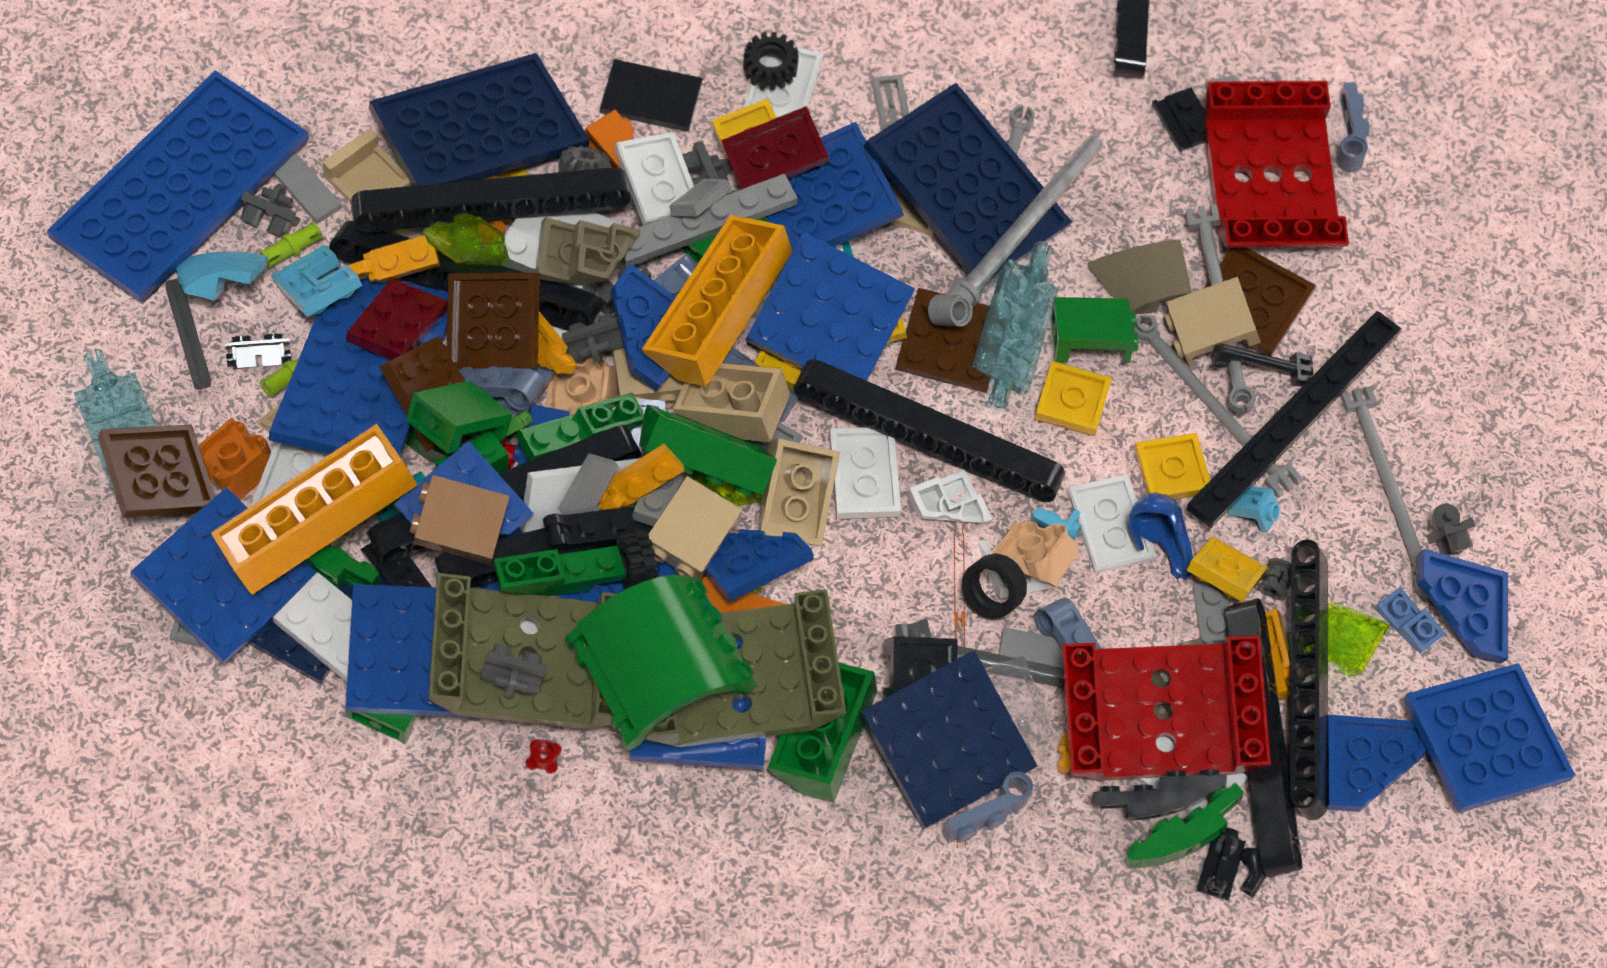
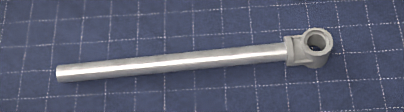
[928,134,1103,327]

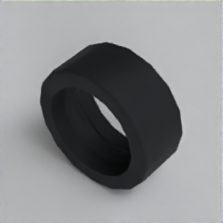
[962,553,1027,619]

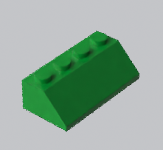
[639,404,777,496]
[767,662,878,803]

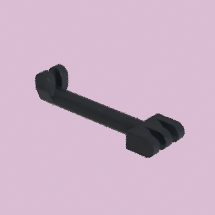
[1213,343,1314,387]

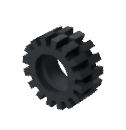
[743,32,799,91]
[616,531,658,590]

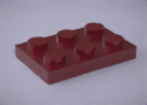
[721,106,830,190]
[346,278,448,360]

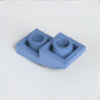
[1374,586,1446,653]

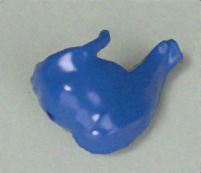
[1128,492,1193,580]

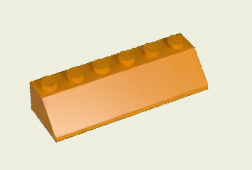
[642,215,792,387]
[211,424,418,595]

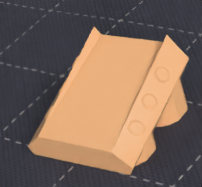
[546,357,619,415]
[992,521,1079,588]

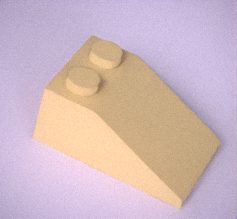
[673,363,790,442]
[759,438,840,546]

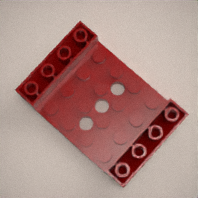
[1204,81,1349,248]
[1062,635,1271,780]

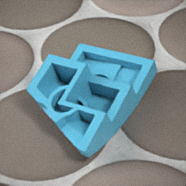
[173,251,268,301]

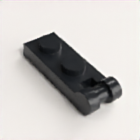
[542,507,637,551]

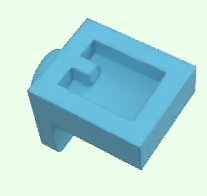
[1228,486,1280,532]
[1031,506,1082,540]

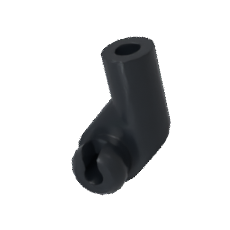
[1240,847,1267,898]

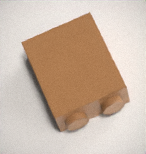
[410,475,510,565]

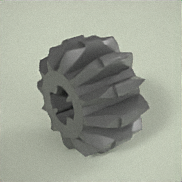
[558,145,610,172]

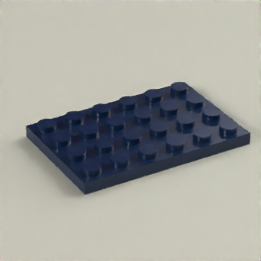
[369,53,590,186]
[863,83,1072,283]

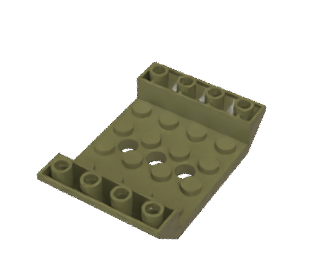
[428,573,616,730]
[645,589,846,747]

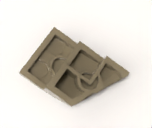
[535,217,640,283]
[1087,239,1192,315]

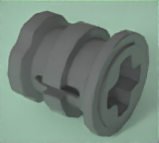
[1258,558,1291,601]

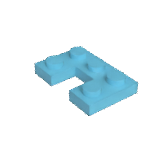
[271,245,363,317]

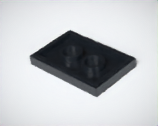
[600,59,703,132]

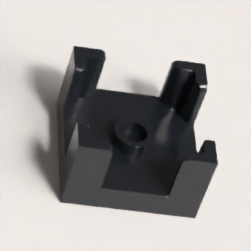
[883,636,958,699]

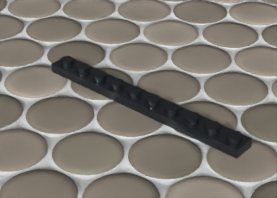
[1186,310,1402,528]

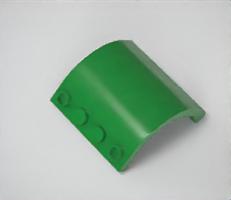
[565,575,758,750]

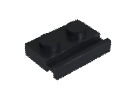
[1152,87,1206,152]

